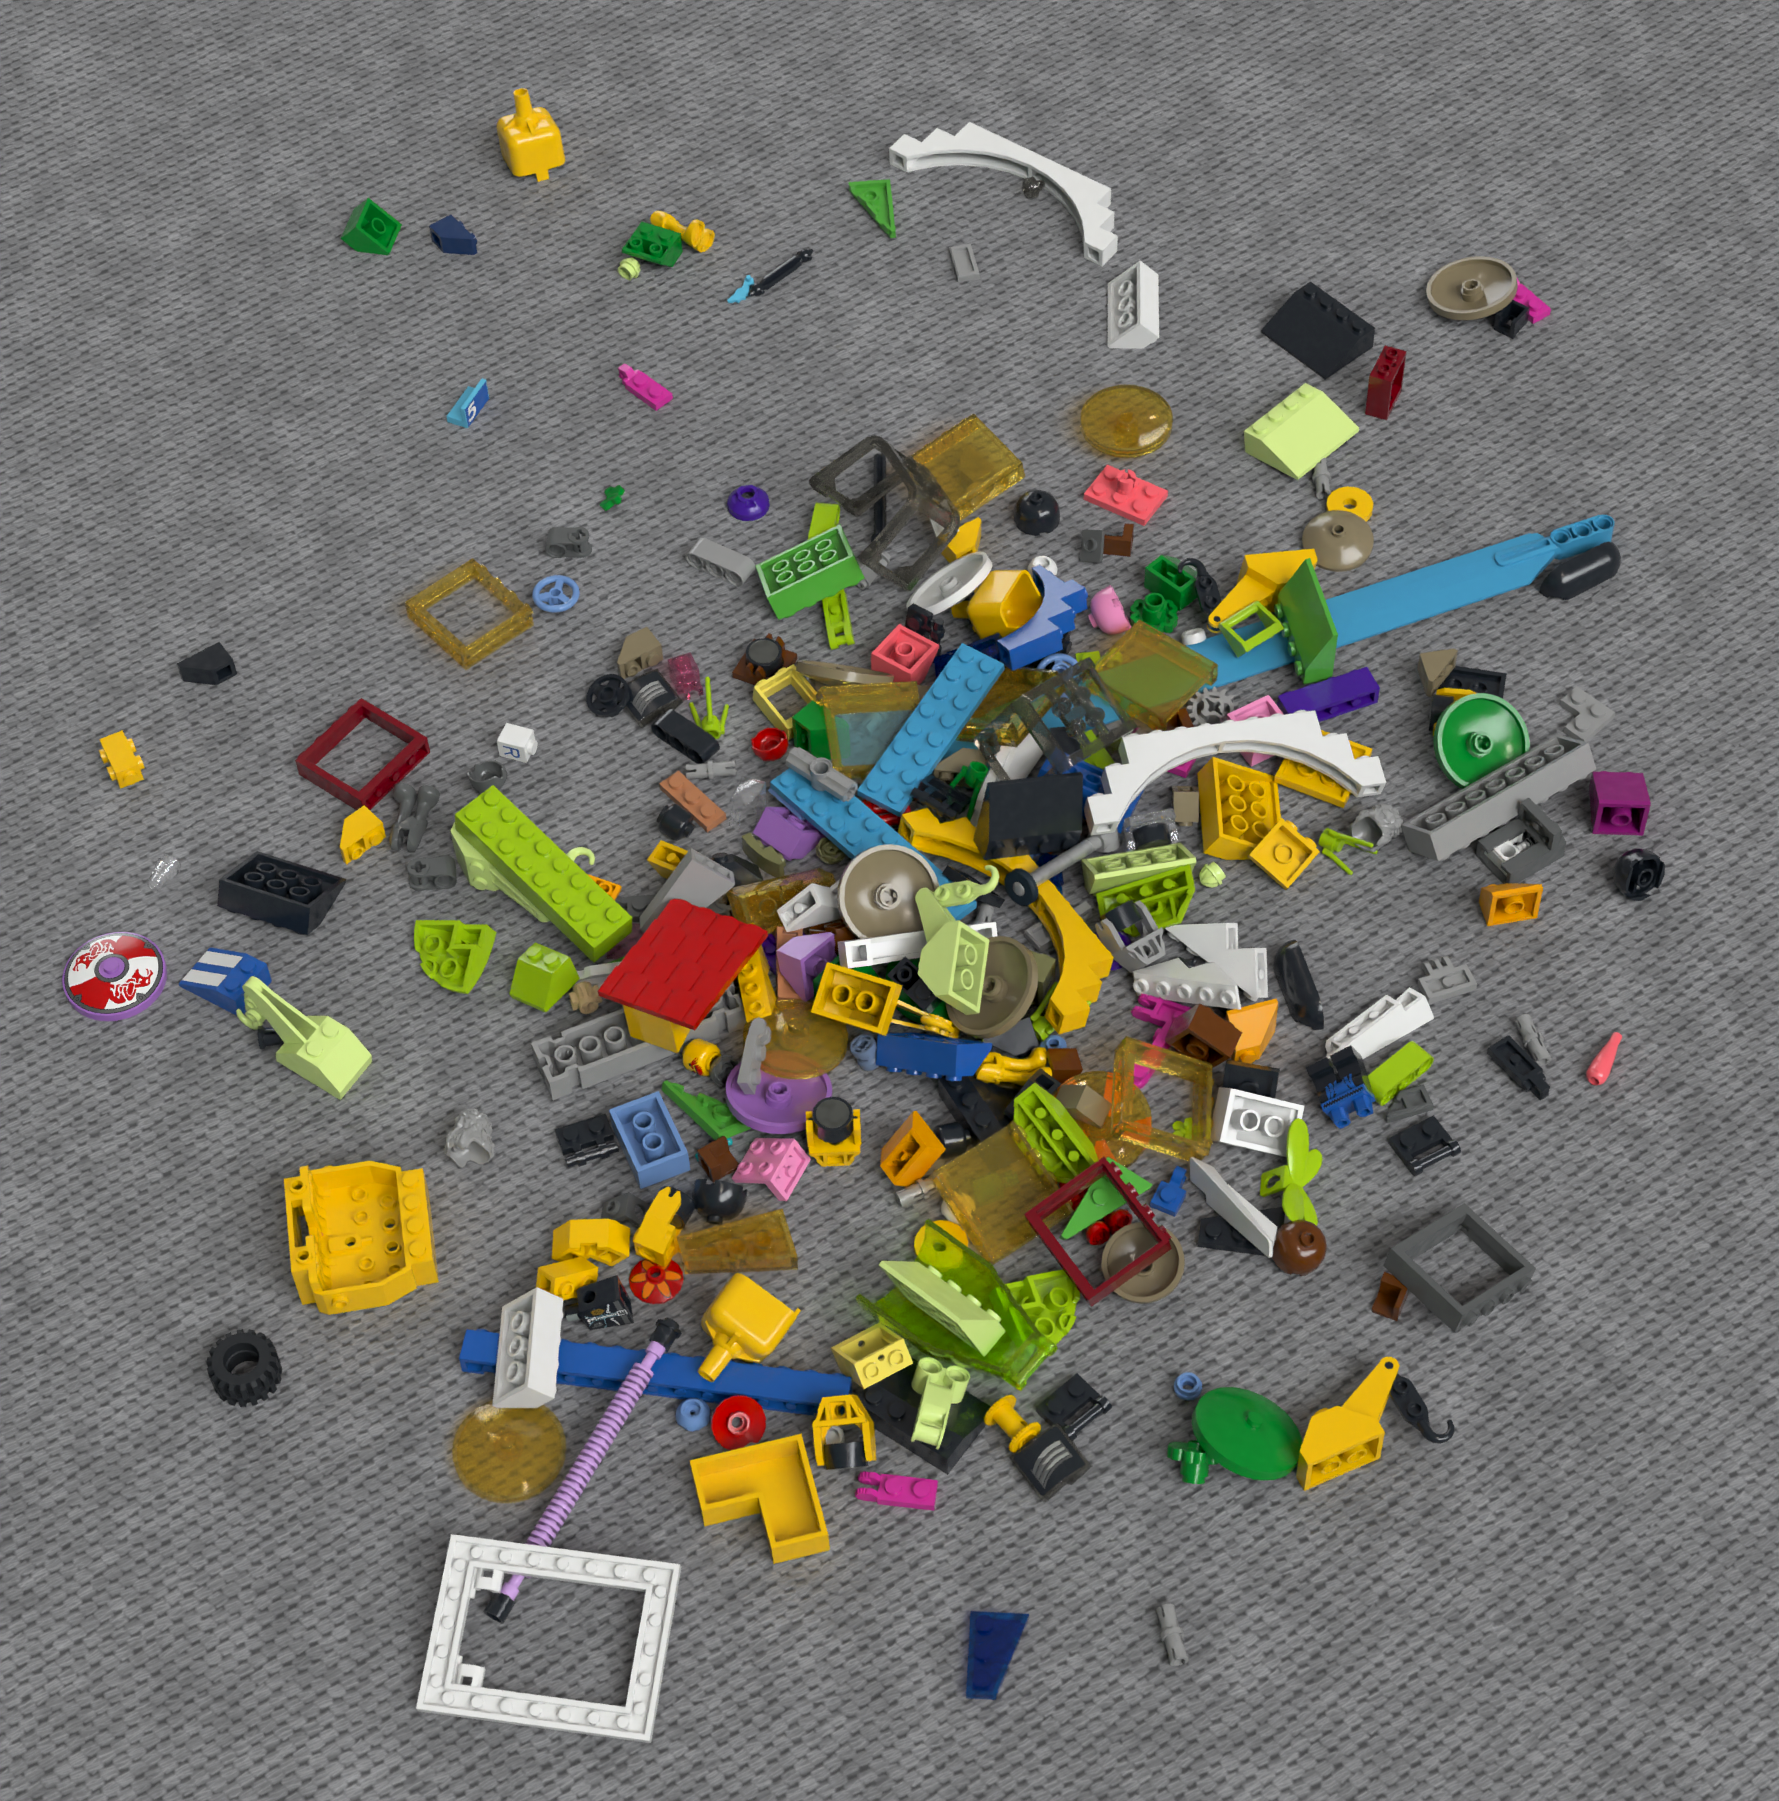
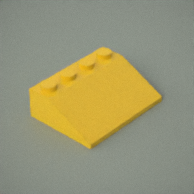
[1197,757,1281,860]

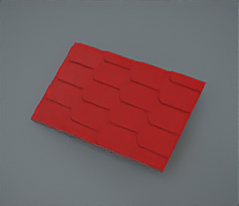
[597,898,768,1054]

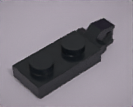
[1487,1035,1550,1101]

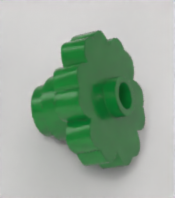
[1130,593,1178,637]
[1167,1440,1218,1484]

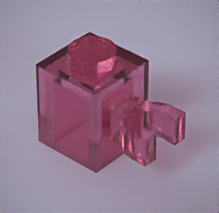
[668,652,704,700]

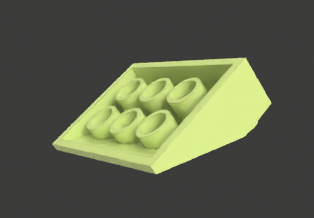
[1244,383,1359,480]
[1081,843,1196,896]
[879,1261,1006,1357]

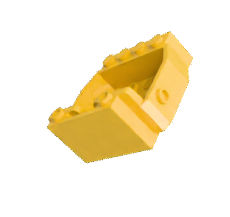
[284,1161,439,1315]

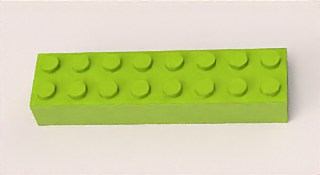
[455,785,632,962]

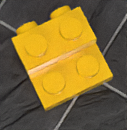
[1247,818,1320,890]

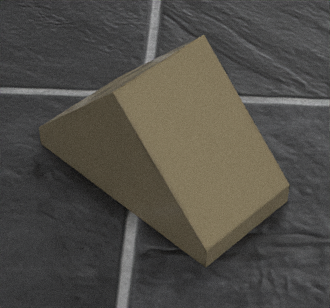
[1417,648,1458,698]
[1056,1084,1112,1129]

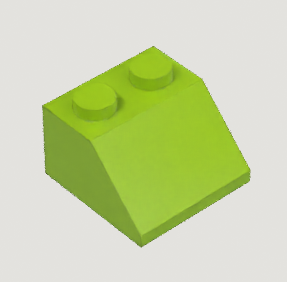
[509,942,580,1013]

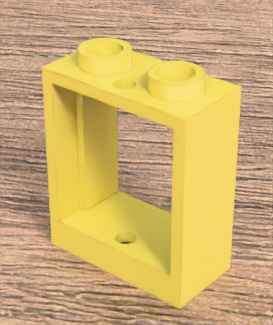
[753,664,828,740]
[831,1323,913,1389]

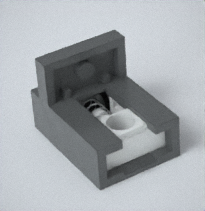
[1476,798,1566,884]

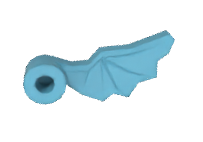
[727,275,754,303]

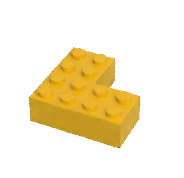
[690,1434,830,1564]

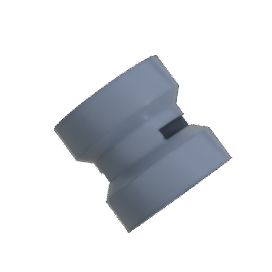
[850,1034,879,1071]

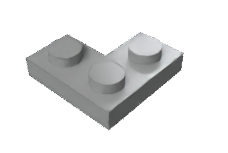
[1560,686,1615,742]

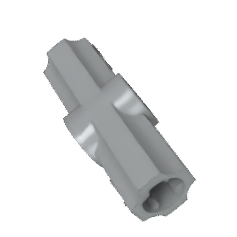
[786,747,858,802]

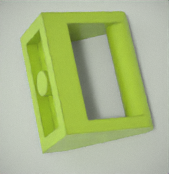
[1218,601,1284,658]

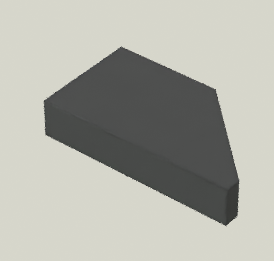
[1386,1084,1434,1123]

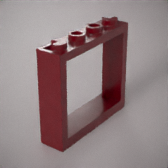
[295,698,430,810]
[1024,1157,1172,1307]

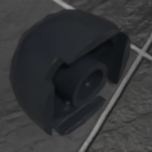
[1013,490,1060,536]
[1613,848,1665,901]
[692,1179,748,1225]

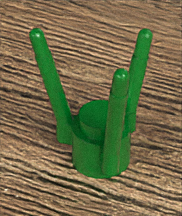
[949,761,989,821]

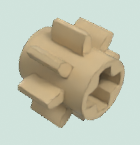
[569,981,602,1014]

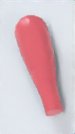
[1586,1032,1622,1085]

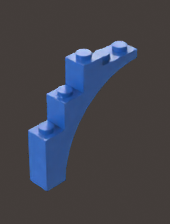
[997,564,1088,671]

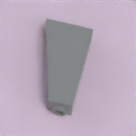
[639,848,735,933]

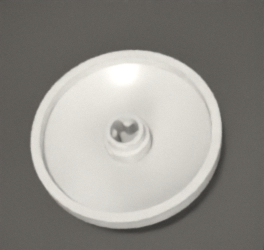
[906,552,992,615]

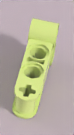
[911,1357,970,1450]

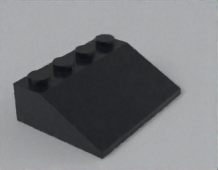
[1261,281,1375,380]
[973,772,1083,860]
[217,851,346,935]
[938,1074,1028,1174]
[858,1357,991,1475]

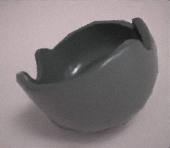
[467,760,507,793]

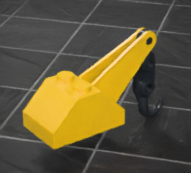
[1177,549,1318,633]
[1296,1357,1454,1491]

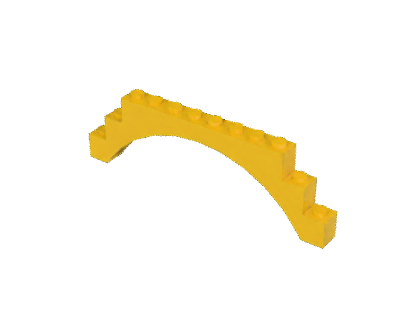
[898,808,1114,1035]

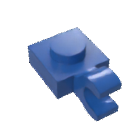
[1150,1166,1187,1217]

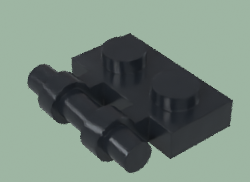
[905,603,945,663]
[910,774,971,821]
[555,1113,619,1167]

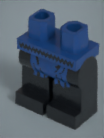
[1306,1045,1376,1129]

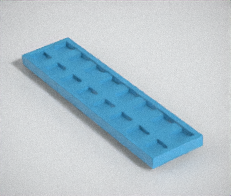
[857,643,1005,817]

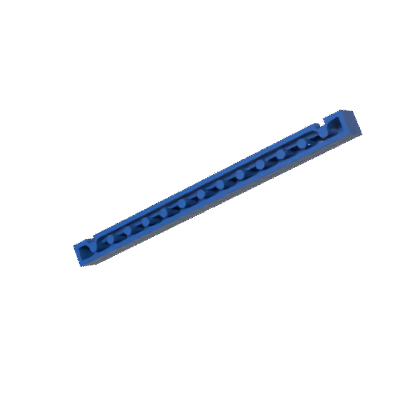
[459,1329,852,1416]

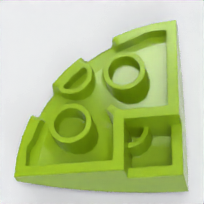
[414,920,497,994]
[991,1269,1080,1359]

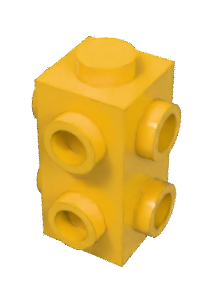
[98,730,145,789]
[536,1256,599,1301]

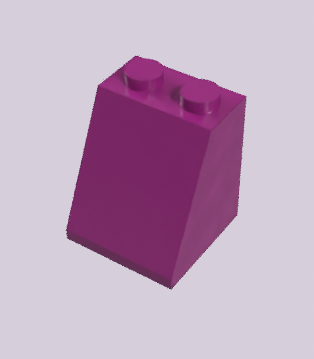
[1589,771,1651,836]

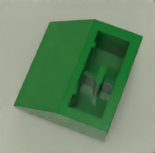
[622,222,683,267]
[1144,555,1197,612]
[792,700,850,760]

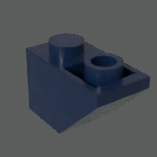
[429,214,477,255]

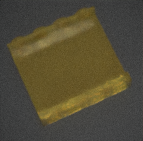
[899,413,1025,523]
[1086,620,1218,731]
[955,666,1067,747]
[929,1120,1074,1268]

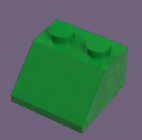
[341,198,402,255]

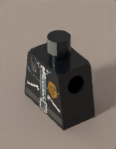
[565,1275,634,1330]

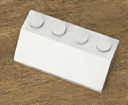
[1108,261,1159,349]
[492,1287,563,1408]

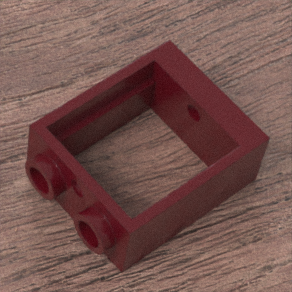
[1365,345,1407,421]

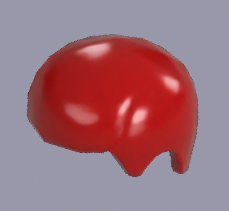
[751,727,789,761]

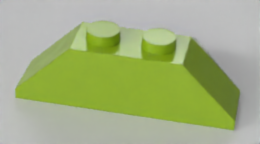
[1096,864,1195,938]
[1014,1083,1098,1183]

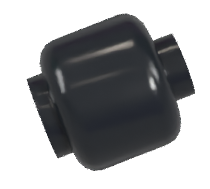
[656,804,695,841]
[933,1122,971,1159]

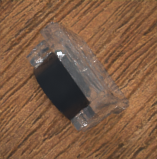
[1120,808,1179,852]

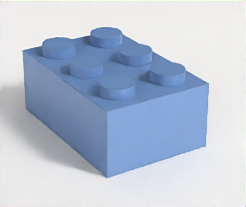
[609,1091,690,1189]

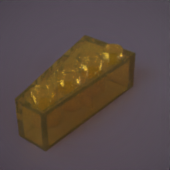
[726,868,836,934]
[677,1208,798,1274]

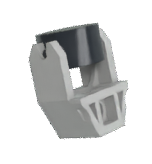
[1095,899,1166,973]

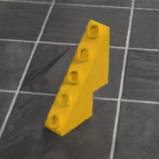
[738,922,777,1023]

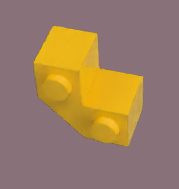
[552,1219,630,1266]

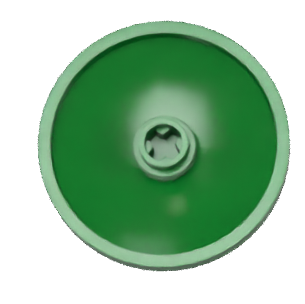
[1433,693,1530,789]
[1192,1387,1302,1480]

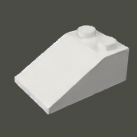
[1208,1087,1304,1157]

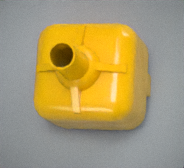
[496,88,566,182]
[951,570,1043,651]
[698,1273,801,1382]

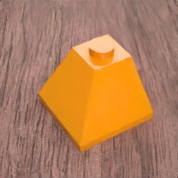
[1479,883,1543,926]
[1226,998,1278,1064]

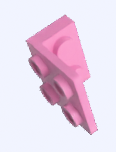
[732,1138,811,1201]

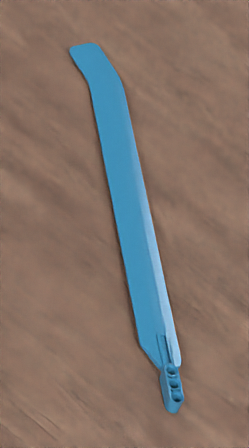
[940,514,1615,789]

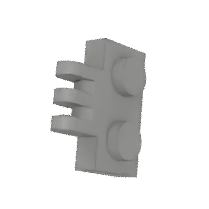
[1417,956,1477,1004]

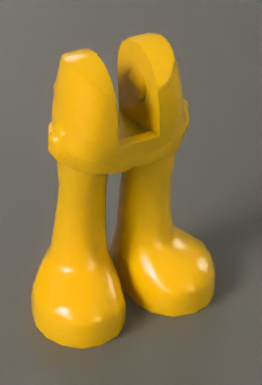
[650,211,715,252]
[975,1047,1052,1086]

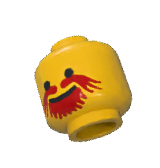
[682,1038,721,1076]

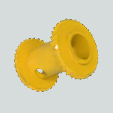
[984,1395,1041,1453]

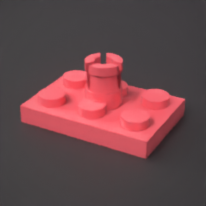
[1084,465,1168,526]

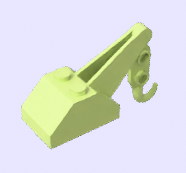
[450,822,595,922]
[915,865,999,1015]
[236,976,372,1100]

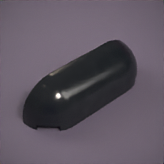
[1539,542,1621,600]
[1273,939,1324,1030]

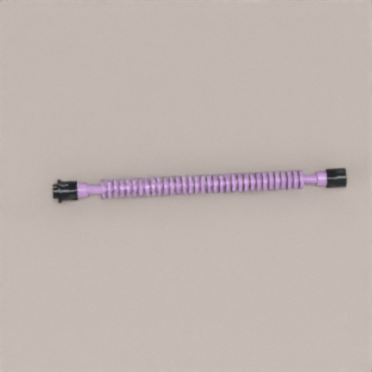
[483,1318,682,1624]

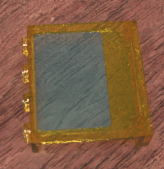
[816,681,920,780]

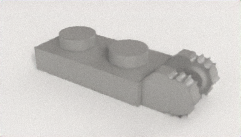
[737,1017,772,1095]

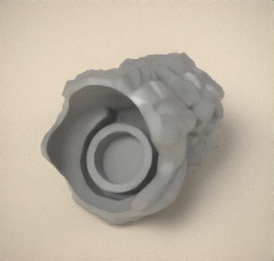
[1350,804,1403,853]
[444,1108,495,1168]

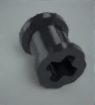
[257,1026,284,1049]

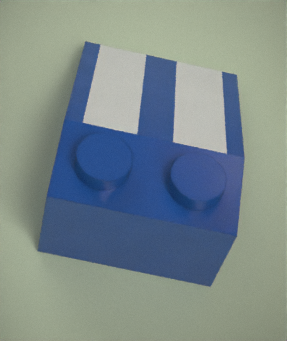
[179,948,272,1016]

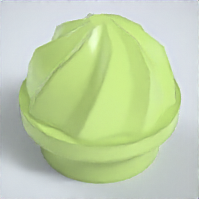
[618,257,641,281]
[1199,861,1226,888]

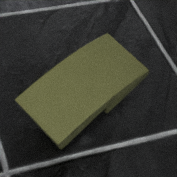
[742,832,786,879]

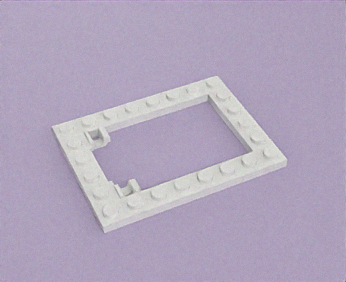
[416,1534,681,1743]

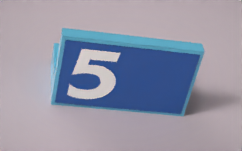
[447,378,489,428]

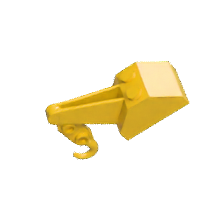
[811,962,960,1038]

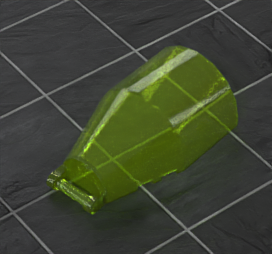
[856,1219,1058,1391]

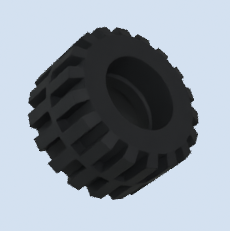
[206,1329,282,1407]

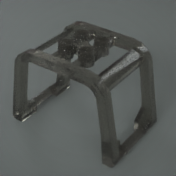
[809,435,960,592]
[972,657,1139,781]

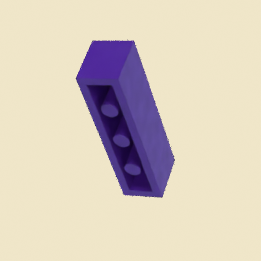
[1277,667,1380,722]

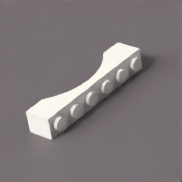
[837,922,998,968]

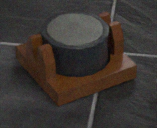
[732,633,797,685]

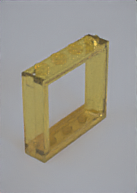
[405,558,534,670]
[1110,1036,1214,1162]

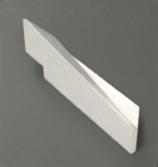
[1325,987,1434,1062]
[1190,1157,1277,1258]

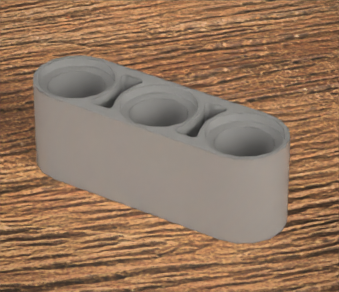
[685,538,756,587]

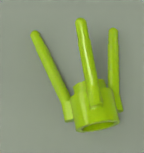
[689,676,729,740]
[1318,828,1378,875]
[1030,982,1091,1042]

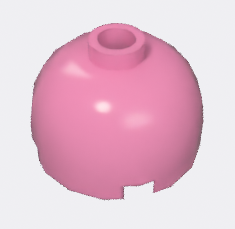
[1088,585,1132,635]

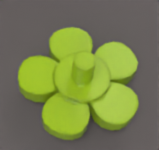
[1172,1117,1203,1143]

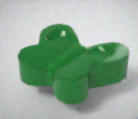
[600,485,625,511]

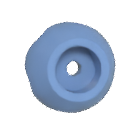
[676,1398,711,1431]

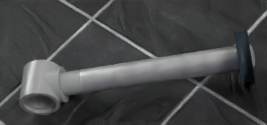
[1004,829,1120,906]

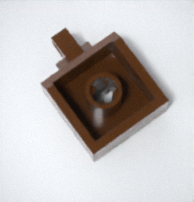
[1165,1003,1242,1071]

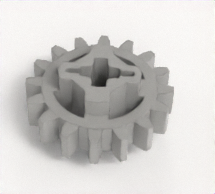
[1186,687,1239,727]

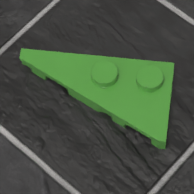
[849,179,896,238]
[662,1080,752,1140]
[1059,1157,1153,1241]

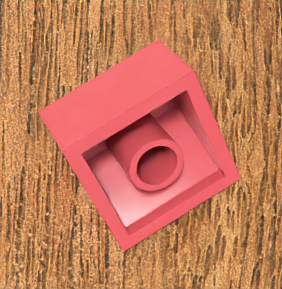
[871,624,939,688]

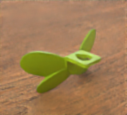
[1260,1118,1322,1226]

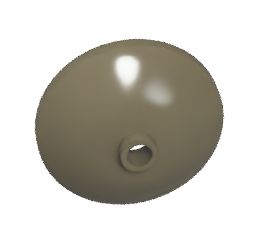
[1302,510,1374,572]
[1102,1222,1185,1304]

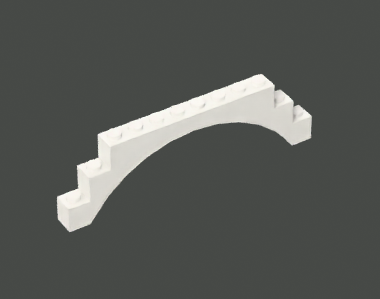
[889,122,1118,266]
[1084,710,1386,836]

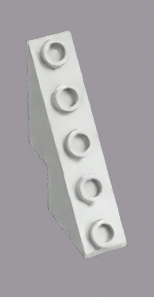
[777,881,842,932]
[1165,923,1268,1001]
[1132,958,1241,1010]

